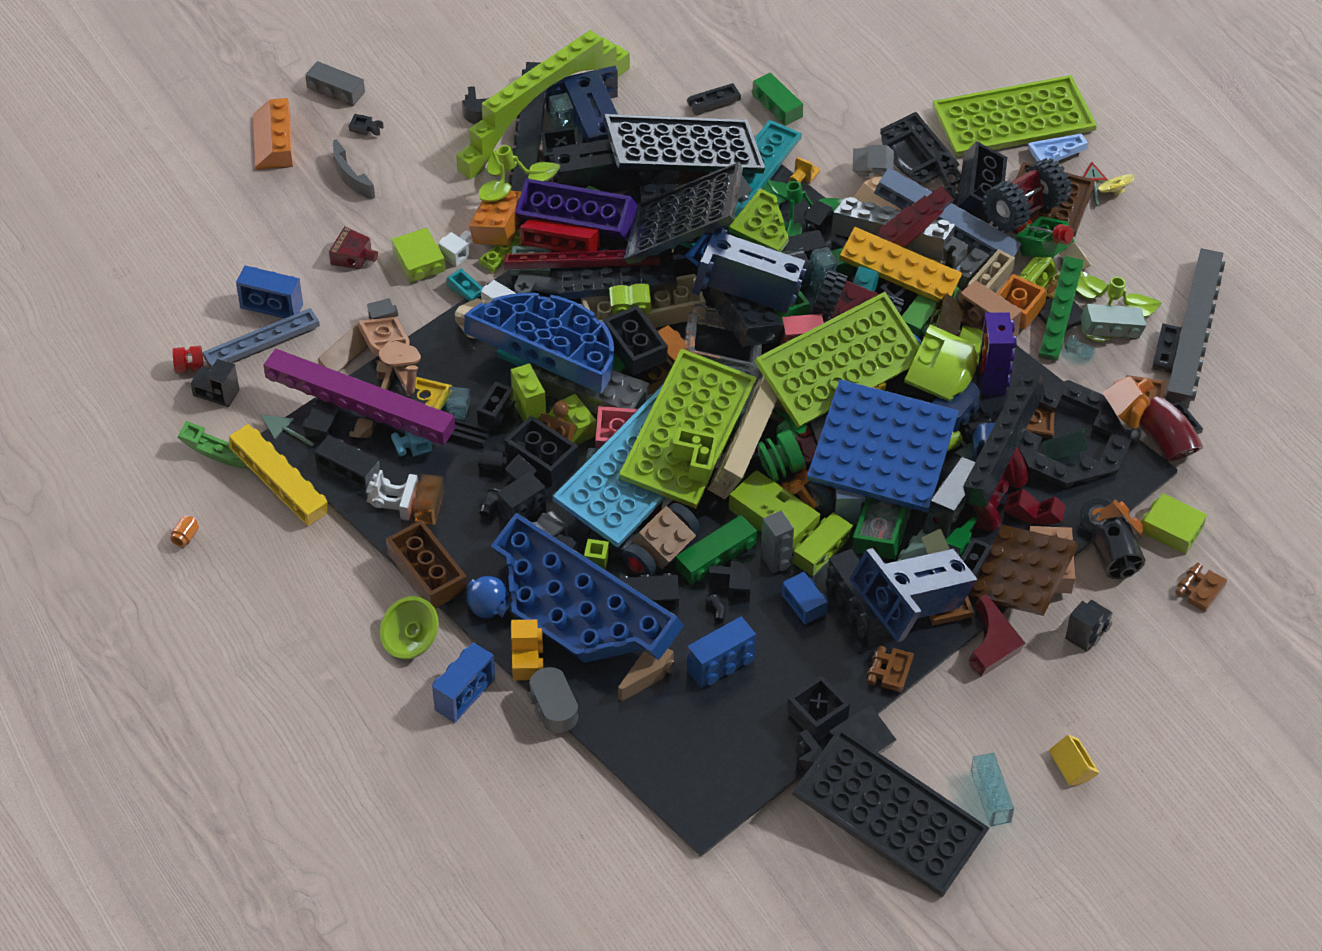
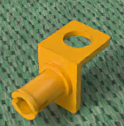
[789,157,820,183]

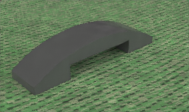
[333,139,375,199]

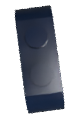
[932,382,980,432]

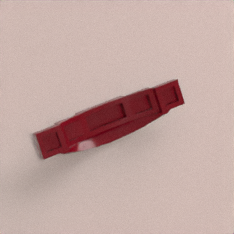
[857,185,954,268]

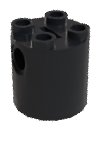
[1091,517,1146,579]

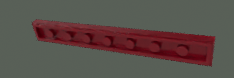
[503,250,661,270]

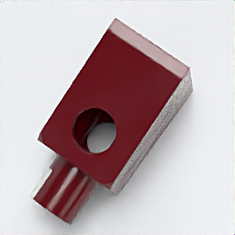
[329,226,378,269]

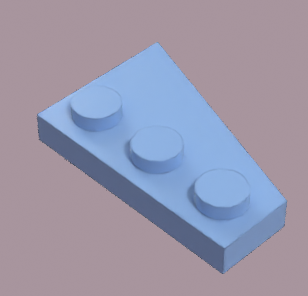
[1028,134,1088,162]

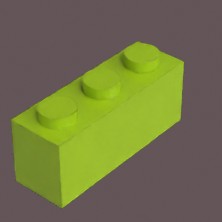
[793,513,853,576]

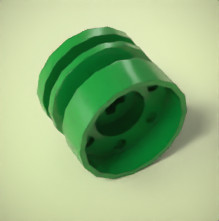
[757,429,806,482]

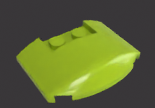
[904,325,977,402]

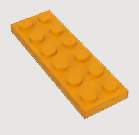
[839,227,962,302]

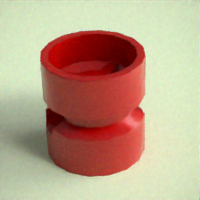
[172,345,204,373]

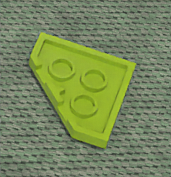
[729,189,789,252]

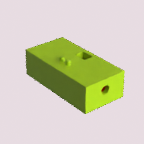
[729,470,820,554]

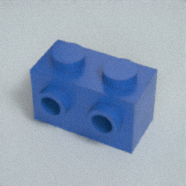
[782,572,828,624]

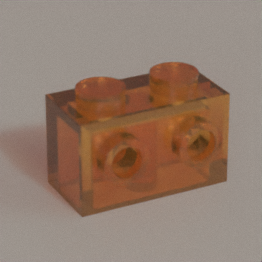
[411,474,444,525]

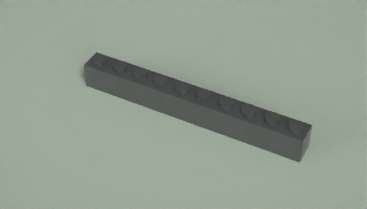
[1166,248,1226,408]

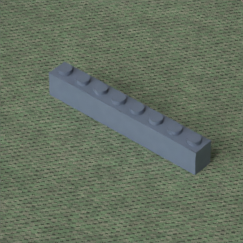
[874,168,1022,259]

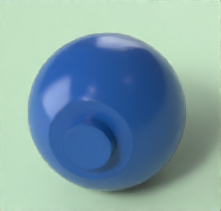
[466,576,511,619]

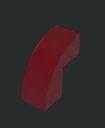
[1004,489,1066,525]

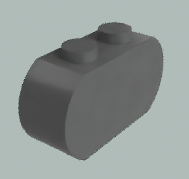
[527,667,578,733]

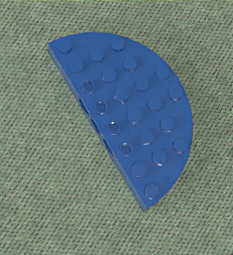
[464,293,614,394]

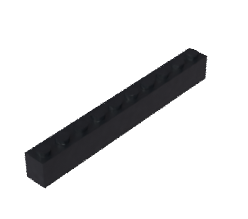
[509,62,546,191]

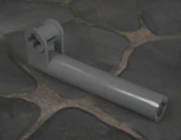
[514,271,581,300]

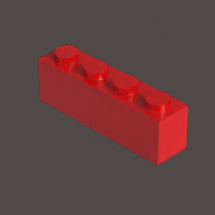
[520,218,600,252]

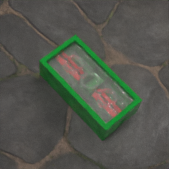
[853,497,912,560]

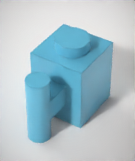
[391,431,432,456]

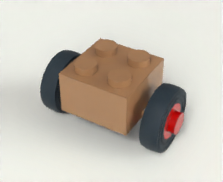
[622,503,699,577]

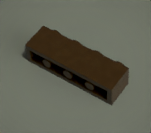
[928,294,966,336]

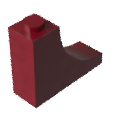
[968,594,1025,677]

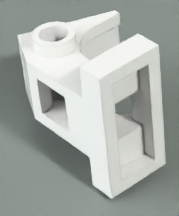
[366,470,419,520]

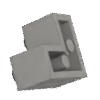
[852,145,894,177]

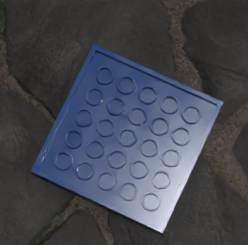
[807,379,959,513]

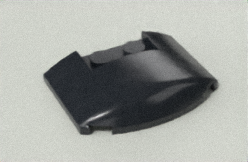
[880,112,960,184]

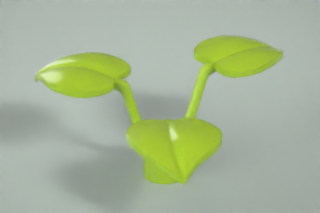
[479,145,560,202]
[1076,271,1162,342]

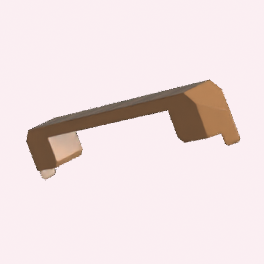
[349,360,394,438]

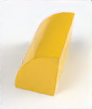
[1048,734,1100,786]

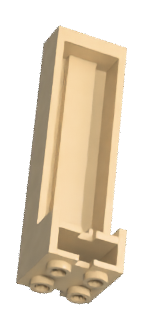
[707,376,788,499]

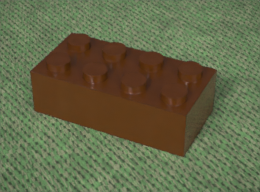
[386,520,468,609]

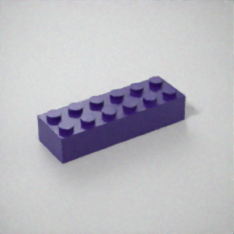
[515,178,638,241]

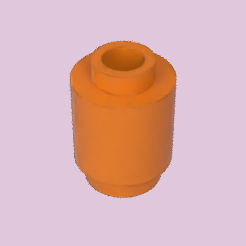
[170,516,199,547]

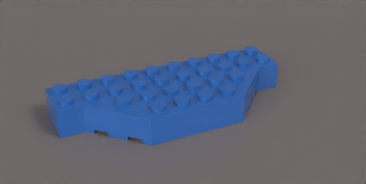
[491,513,684,663]

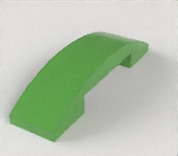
[178,421,250,469]

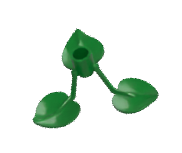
[764,180,844,237]

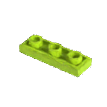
[479,228,526,273]

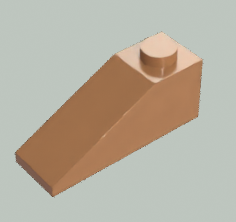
[618,649,675,701]

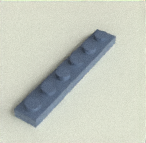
[203,308,320,368]

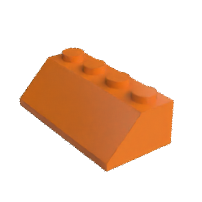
[253,98,293,170]

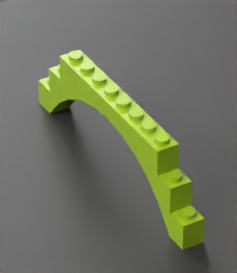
[456,30,630,180]

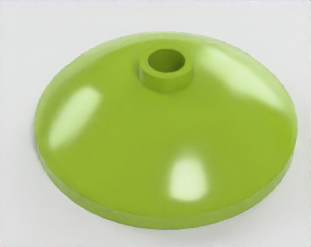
[380,596,439,659]

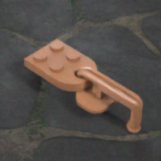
[358,317,421,396]

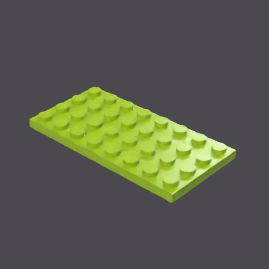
[932,75,1097,157]
[754,292,920,428]
[619,349,757,509]

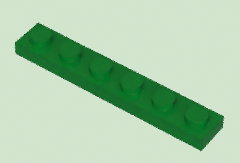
[1039,256,1084,361]

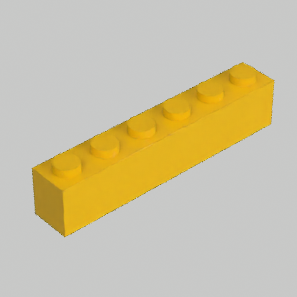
[229,424,328,527]

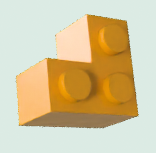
[511,620,543,681]

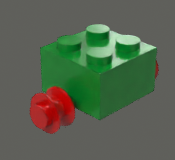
[1013,216,1074,259]

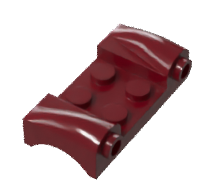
[970,446,1028,531]

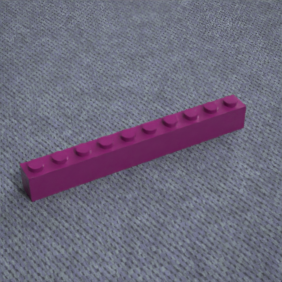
[263,348,455,445]

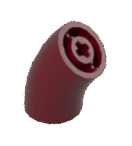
[1139,397,1203,462]

